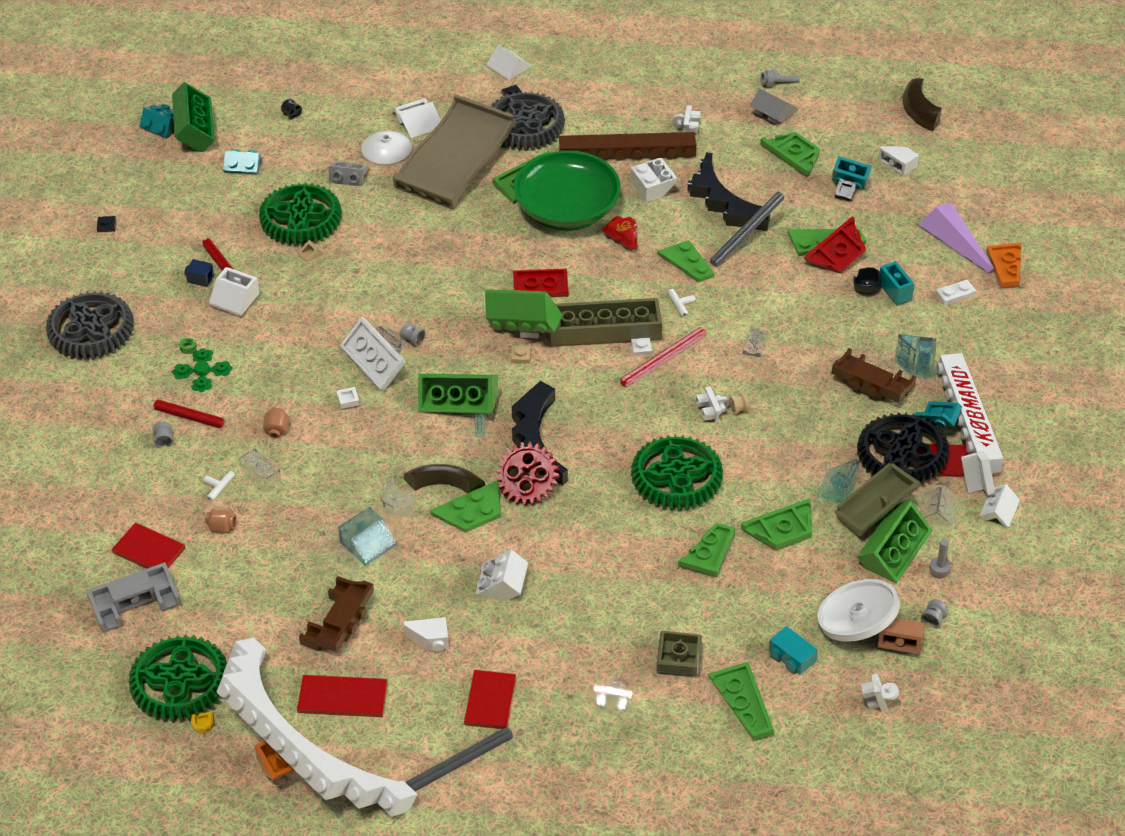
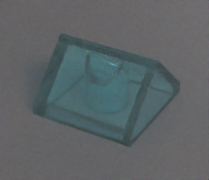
[816,459,860,504]

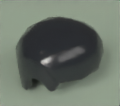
[853,267,881,293]

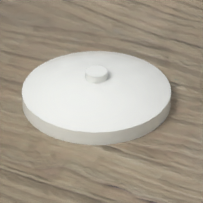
[817,579,900,642]

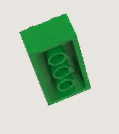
[172,82,215,152]

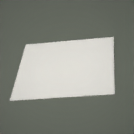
[398,102,441,138]

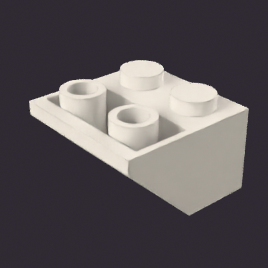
[630,158,677,202]
[209,267,260,316]
[475,549,528,600]

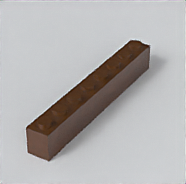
[559,132,696,160]

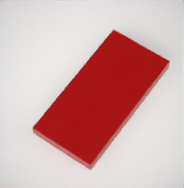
[297,675,388,718]

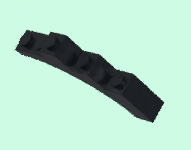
[687,152,770,231]
[512,380,568,485]

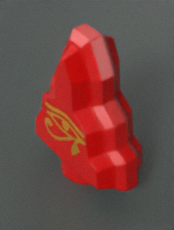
[603,216,638,250]

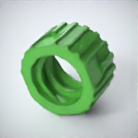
[179,338,197,354]

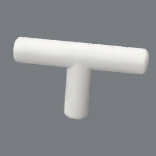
[668,289,696,316]
[203,471,235,501]

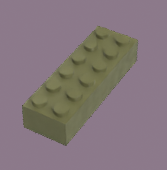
[549,298,662,346]

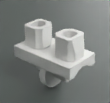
[672,105,701,134]
[696,386,729,423]
[861,674,899,712]

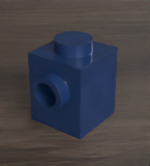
[184,259,214,287]

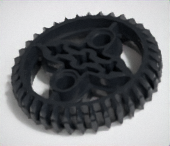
[857,412,949,485]

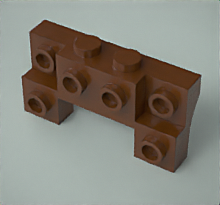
[831,348,916,403]
[299,576,374,652]

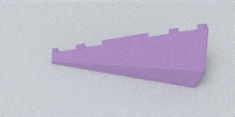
[919,202,994,274]

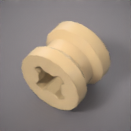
[729,393,750,415]

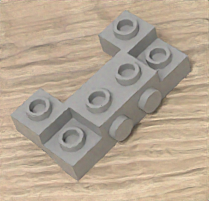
[86,563,181,633]

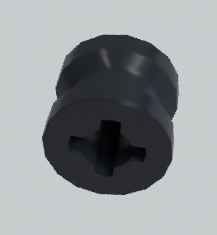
[281,99,302,119]

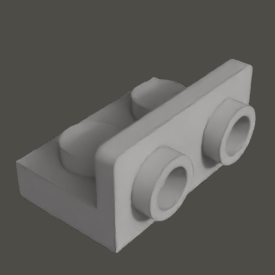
[329,161,368,186]

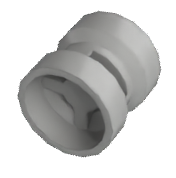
[400,322,425,346]
[152,421,173,448]
[921,599,948,628]

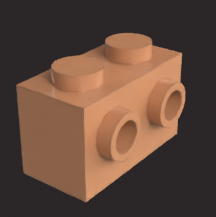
[878,618,925,654]

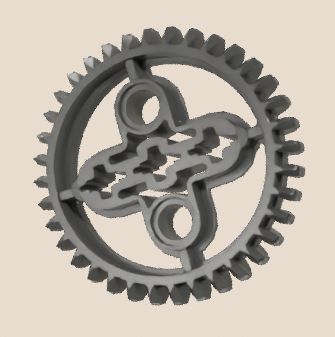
[491,91,565,151]
[46,291,134,361]

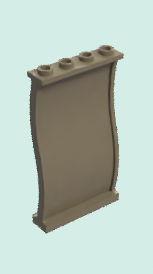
[392,94,515,210]

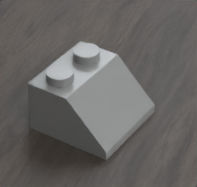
[750,88,798,123]

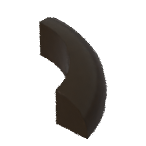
[902,78,942,132]
[403,464,486,493]

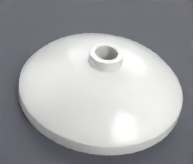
[361,130,412,165]

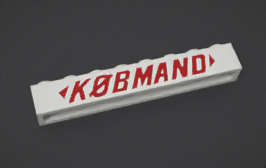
[936,353,1004,473]

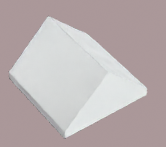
[486,45,532,81]

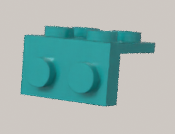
[139,104,174,138]

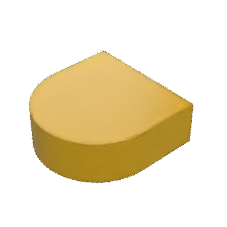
[191,711,214,734]

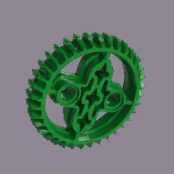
[259,182,342,246]
[631,434,723,512]
[128,634,227,723]

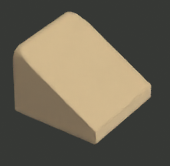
[298,240,324,263]

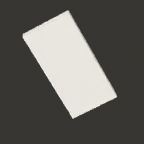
[340,317,406,391]

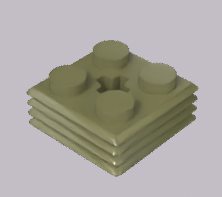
[656,631,702,676]

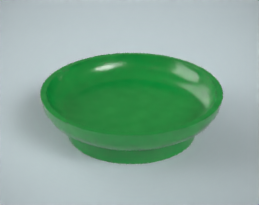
[514,151,621,231]

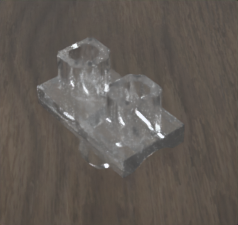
[376,326,407,355]
[742,327,768,360]
[594,676,634,713]

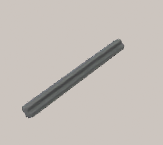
[710,191,784,267]
[405,727,513,791]

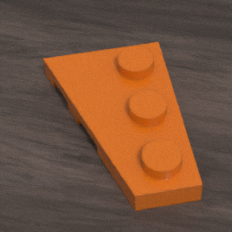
[986,242,1022,288]

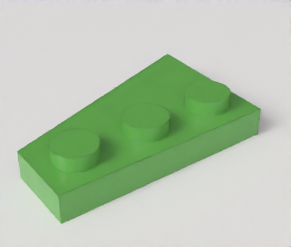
[657,240,714,283]
[678,522,735,577]

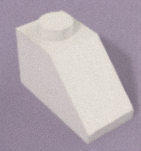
[878,146,919,176]
[404,617,449,652]

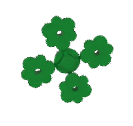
[172,348,233,392]

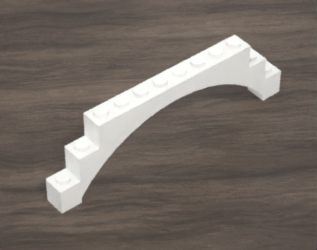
[217,638,417,817]

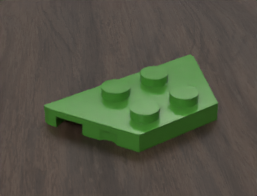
[760,132,820,176]
[430,481,500,533]
[741,499,812,550]

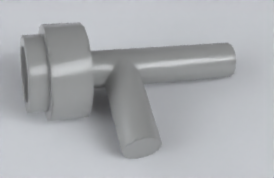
[760,69,800,87]
[930,539,951,578]

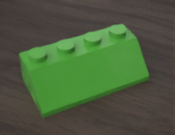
[485,289,563,333]
[418,373,498,413]
[857,500,933,583]

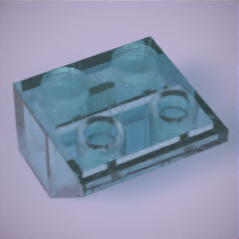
[894,334,936,379]
[338,507,397,566]

